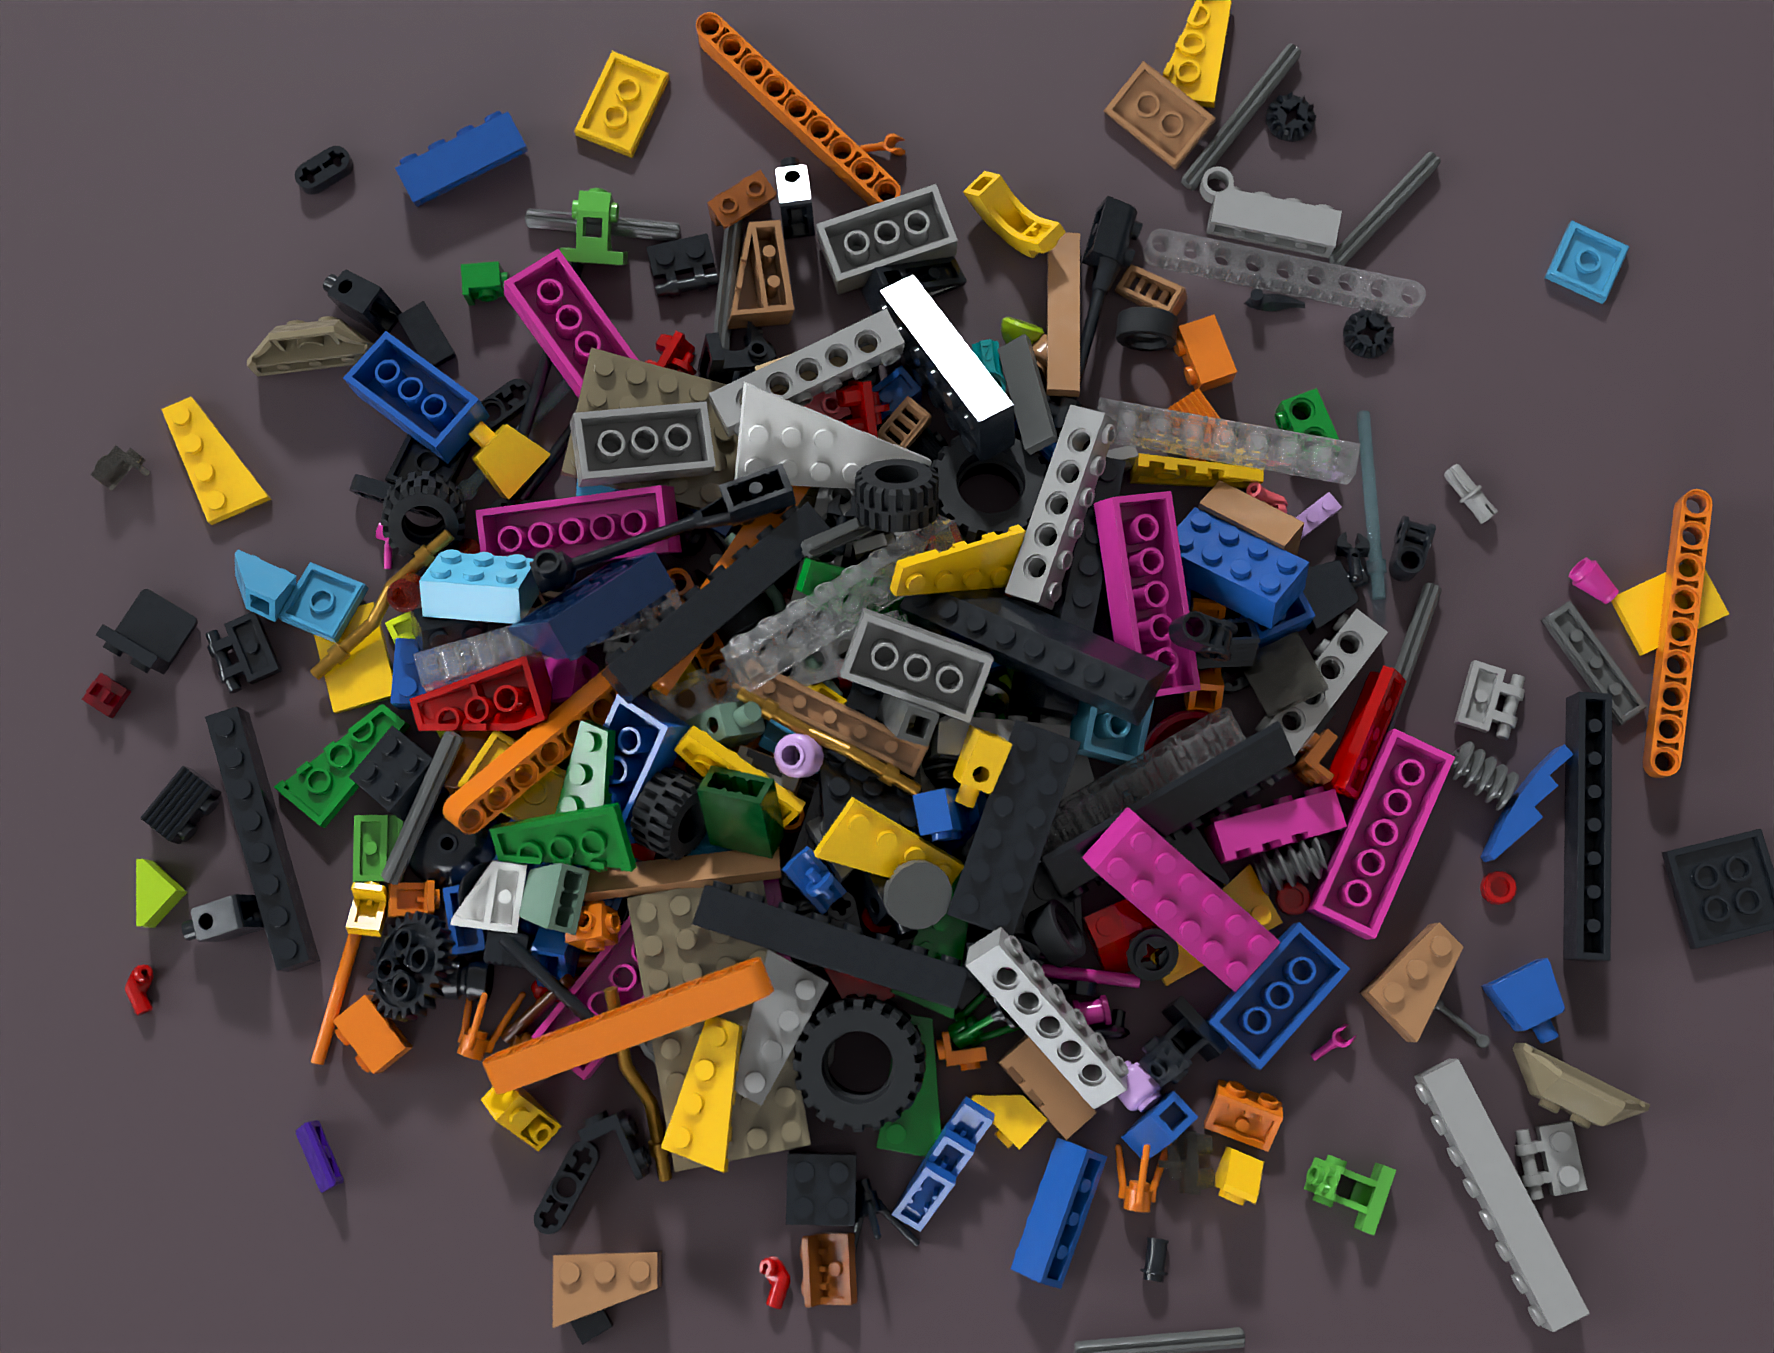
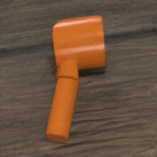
[860,133,906,156]

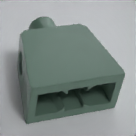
[684,701,765,748]
[519,863,590,935]

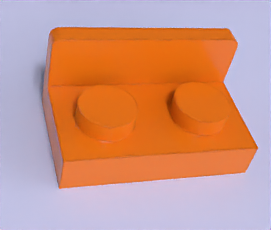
[1204,1079,1283,1152]

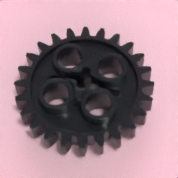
[367,911,456,1022]

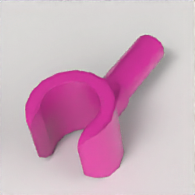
[376,522,393,569]
[1310,1024,1356,1061]

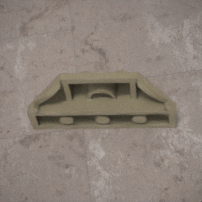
[247,316,373,376]
[1513,1043,1650,1129]

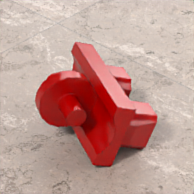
[645,331,697,376]
[836,380,890,438]

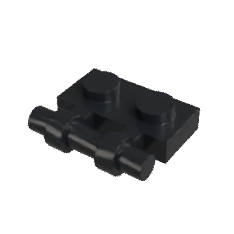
[646,233,719,298]
[205,612,282,694]

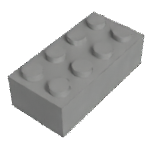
[816,184,958,295]
[570,401,716,487]
[840,608,994,723]

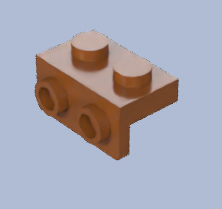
[707,170,777,229]
[1291,729,1338,788]
[800,1232,857,1307]

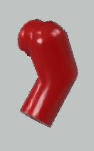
[125,964,154,1016]

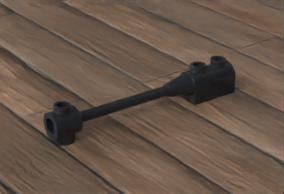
[1047,196,1142,439]
[529,463,796,594]

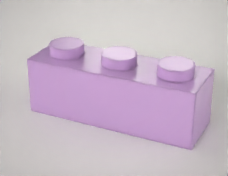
[1296,492,1342,541]

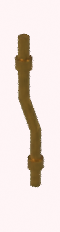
[310,529,454,680]
[735,686,922,796]
[604,986,672,1182]

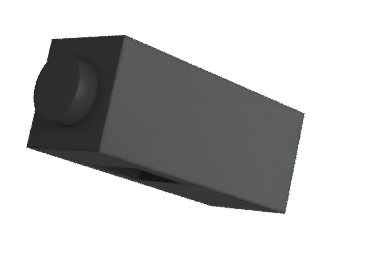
[876,693,940,747]

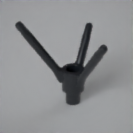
[853,1178,920,1253]

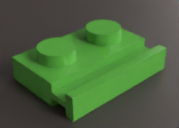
[353,815,405,883]

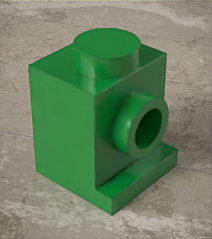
[461,261,510,306]

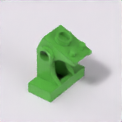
[560,188,628,265]
[1304,1155,1396,1236]

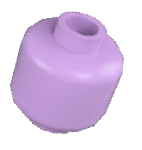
[774,733,824,778]
[1117,1060,1162,1113]

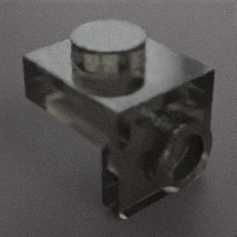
[90,445,150,490]

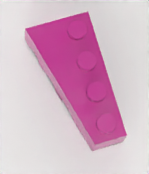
[1203,786,1347,865]

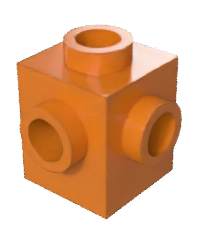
[565,900,621,952]

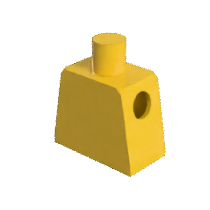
[468,421,551,499]
[953,725,1012,808]

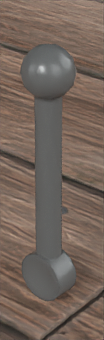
[1434,998,1490,1048]

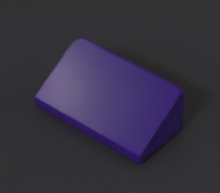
[295,1120,344,1192]

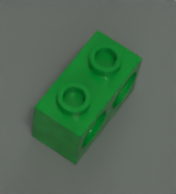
[1274,388,1342,468]

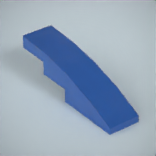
[1481,744,1574,862]
[891,1097,995,1232]

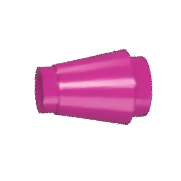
[1569,558,1619,604]

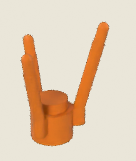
[457,991,526,1061]
[1115,1143,1172,1212]

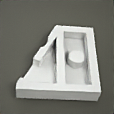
[450,860,527,933]

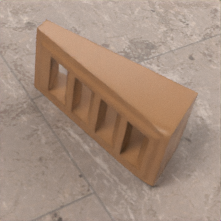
[1115,264,1187,316]
[877,396,932,449]

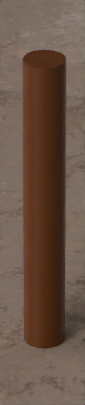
[501,974,575,1043]

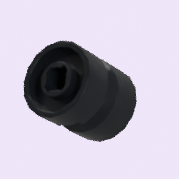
[440,955,494,1002]

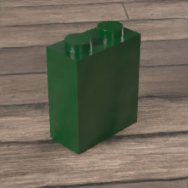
[697,765,785,859]

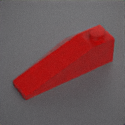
[409,655,553,731]
[1082,898,1161,973]

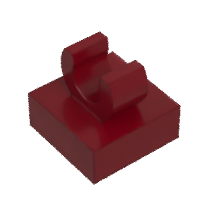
[81,672,132,719]

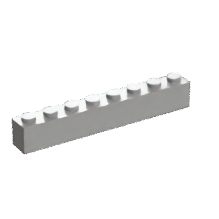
[1414,1059,1590,1332]

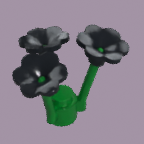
[948,986,1022,1049]

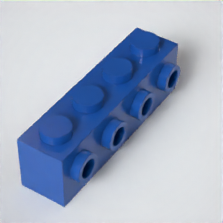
[395,111,528,207]
[1011,1137,1107,1289]

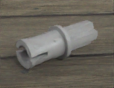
[1444,464,1498,524]

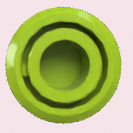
[1001,317,1044,344]

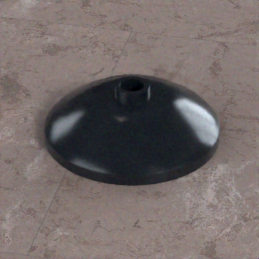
[409,792,500,890]

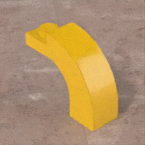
[963,171,1066,258]

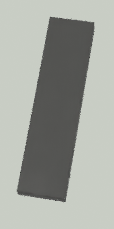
[998,334,1058,455]
[1541,601,1648,726]

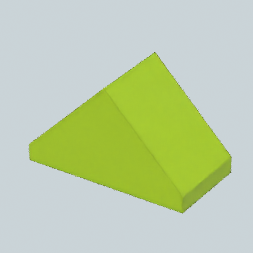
[136,859,188,928]

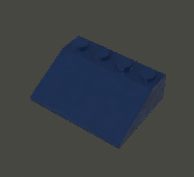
[508,552,675,661]

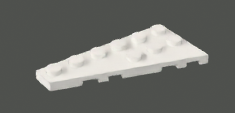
[734,381,932,489]

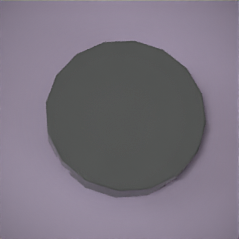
[883,860,952,929]

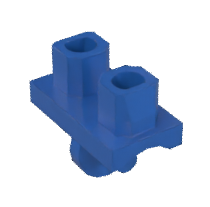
[782,846,847,915]

